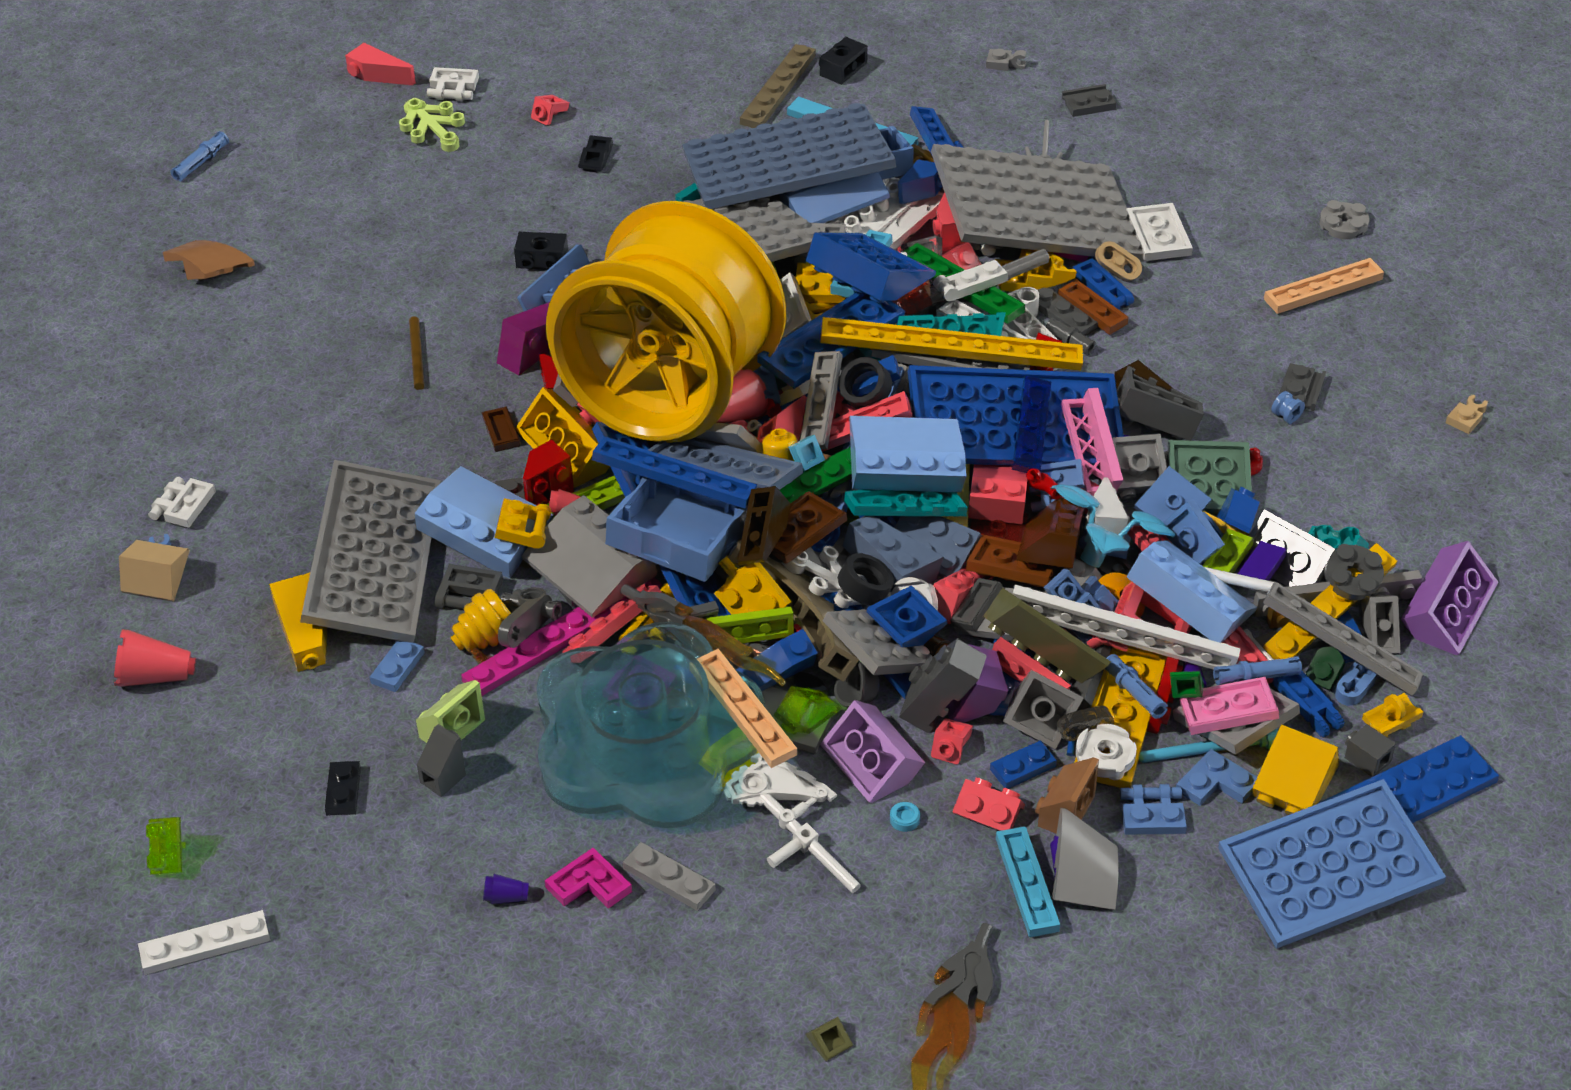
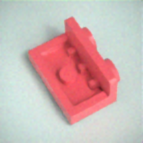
[952,777,1025,831]

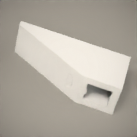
[1084,477,1130,538]

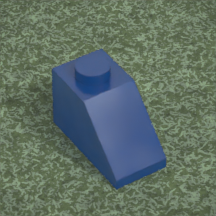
[898,159,943,204]
[1217,487,1260,534]

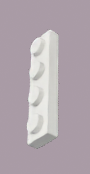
[138,910,270,975]

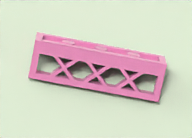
[1061,388,1123,495]

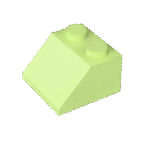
[416,680,485,743]

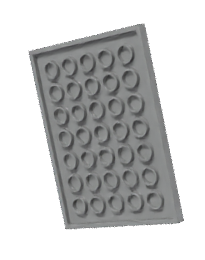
[931,144,1144,262]

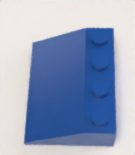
[806,232,936,303]

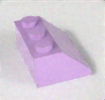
[820,700,925,803]

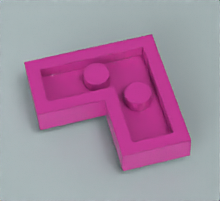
[544,848,632,909]

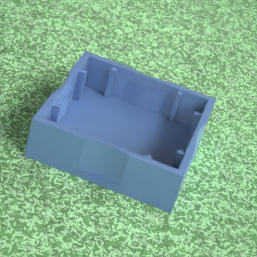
[605,476,748,582]

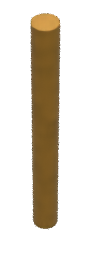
[409,316,424,390]

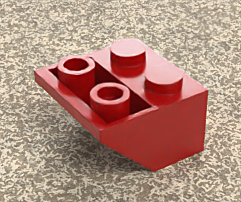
[523,439,574,506]

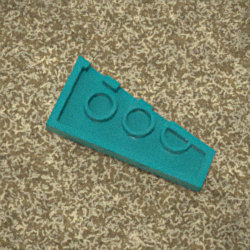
[844,489,968,516]

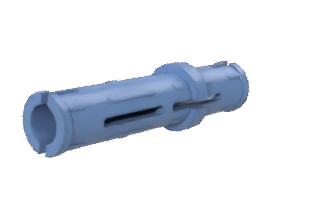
[170,131,229,182]
[1105,654,1168,719]
[1213,656,1302,685]

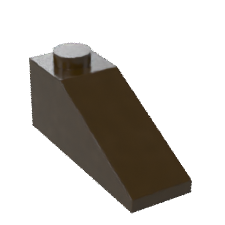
[738,486,791,565]

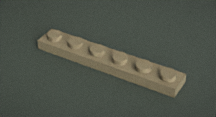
[740,44,816,128]

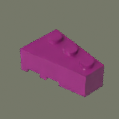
[497,302,550,376]

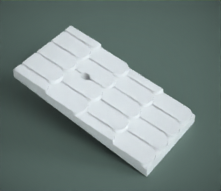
[826,177,944,250]

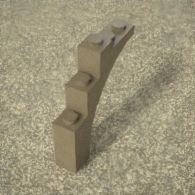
[728,539,859,682]

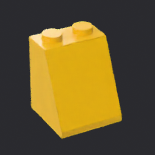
[1252,724,1339,815]

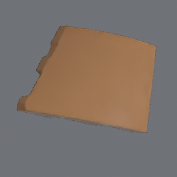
[163,240,255,280]

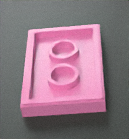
[1179,677,1279,735]

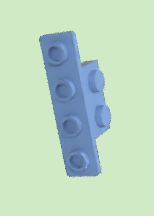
[517,245,590,311]

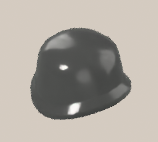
[834,660,880,707]

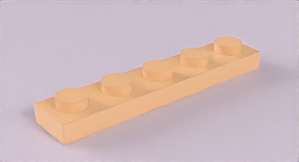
[1264,258,1384,314]
[693,649,797,768]

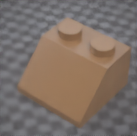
[1035,757,1099,834]

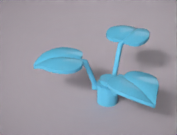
[1051,485,1176,567]

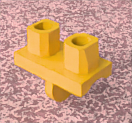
[1362,693,1423,738]

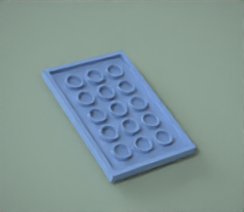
[1218,779,1446,949]

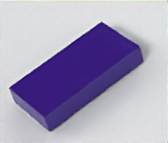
[1238,541,1286,581]

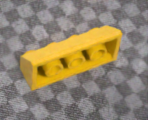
[515,387,610,488]

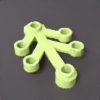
[399,98,465,152]

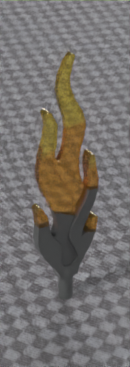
[621,584,786,686]
[911,923,993,1090]

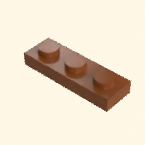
[1058,279,1129,335]

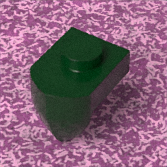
[1305,647,1345,691]

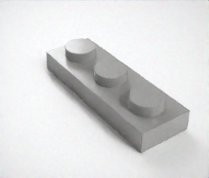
[623,842,716,911]

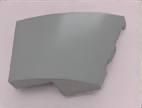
[1052,808,1118,910]

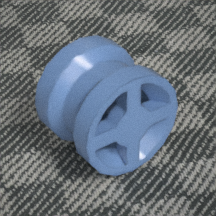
[1271,391,1305,424]

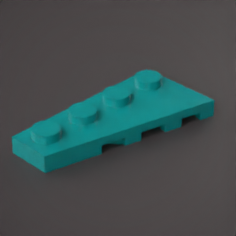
[897,312,1006,336]

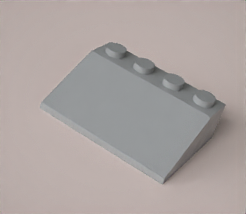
[522,495,657,618]

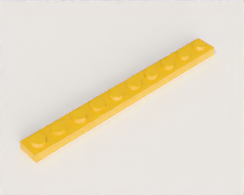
[820,317,1083,371]

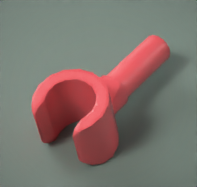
[1087,634,1128,652]

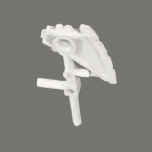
[724,753,861,893]

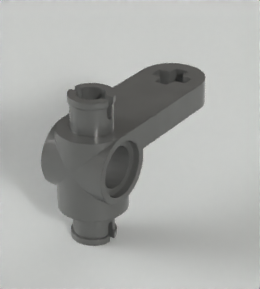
[498,587,562,648]

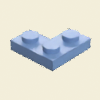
[1176,749,1257,806]

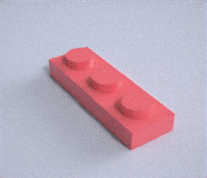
[992,637,1071,689]

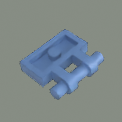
[1027,459,1085,513]
[1120,784,1187,835]

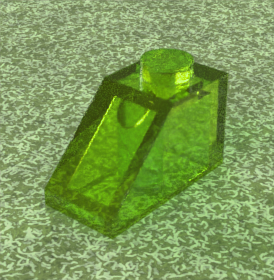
[773,686,841,735]

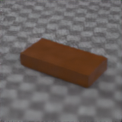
[482,406,520,452]

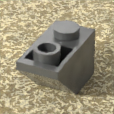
[417,724,466,797]

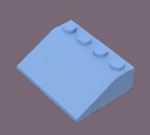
[849,416,966,492]
[414,466,553,578]
[1127,540,1258,643]

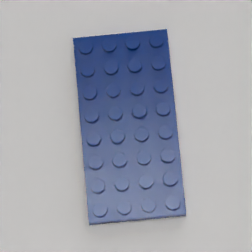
[907,365,1124,469]

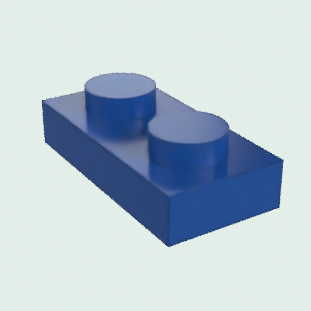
[990,740,1057,789]

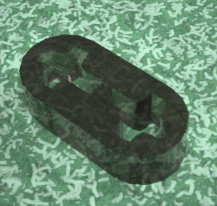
[1056,706,1114,741]

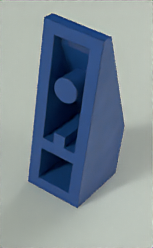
[736,629,818,695]

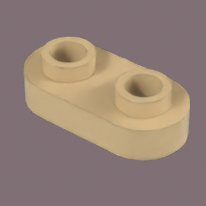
[1095,241,1142,281]

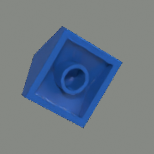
[866,585,947,647]

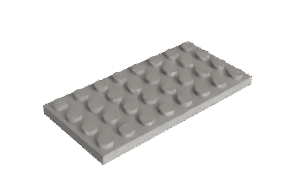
[300,460,441,643]

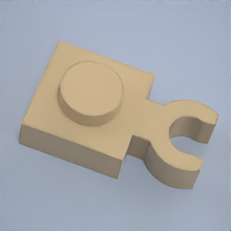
[1446,395,1488,434]

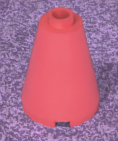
[716,369,768,423]
[114,629,196,687]

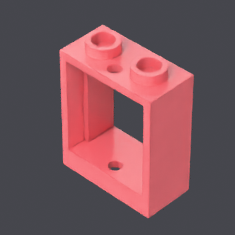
[1115,581,1192,634]

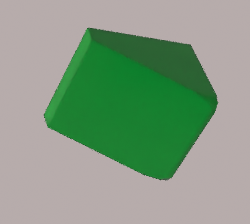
[1170,671,1204,698]

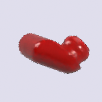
[1250,447,1263,476]
[1026,468,1062,500]

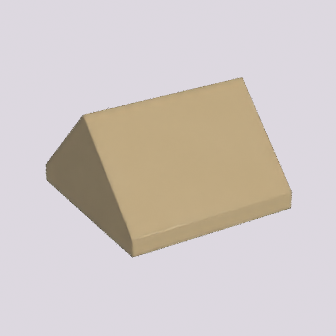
[119,540,190,601]

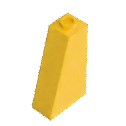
[269,572,327,672]

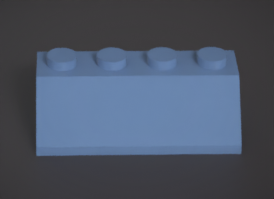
[779,172,890,223]

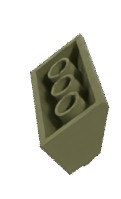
[983,588,1111,683]

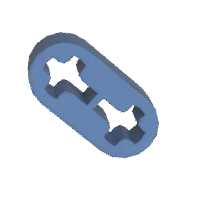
[1335,661,1377,706]

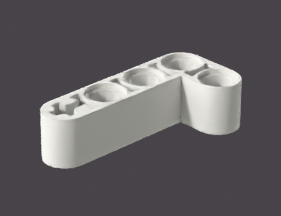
[1006,287,1058,371]

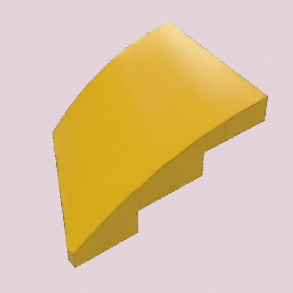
[995,249,1077,291]

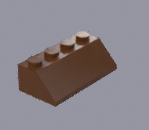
[1017,497,1085,569]

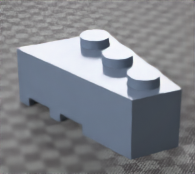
[843,516,944,592]

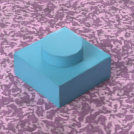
[788,435,825,471]

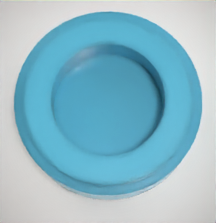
[890,802,920,832]

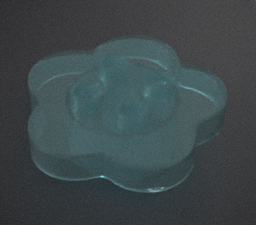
[537,622,765,828]

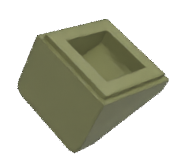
[806,1017,854,1061]

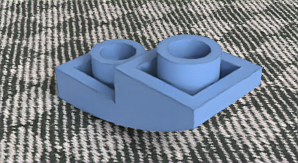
[1044,569,1101,609]

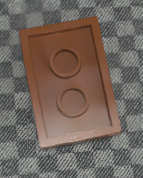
[966,535,1058,587]

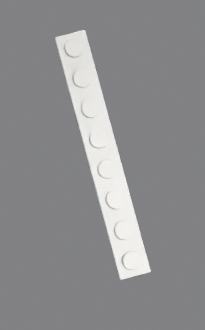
[1012,585,1240,670]

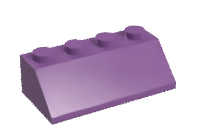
[1401,541,1498,655]

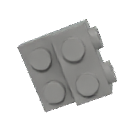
[1112,434,1167,500]

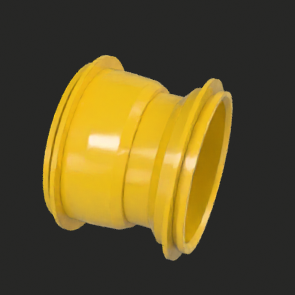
[546,201,786,443]

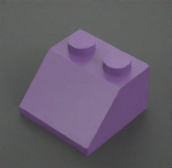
[946,644,1008,723]

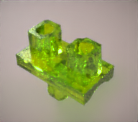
[146,817,186,875]

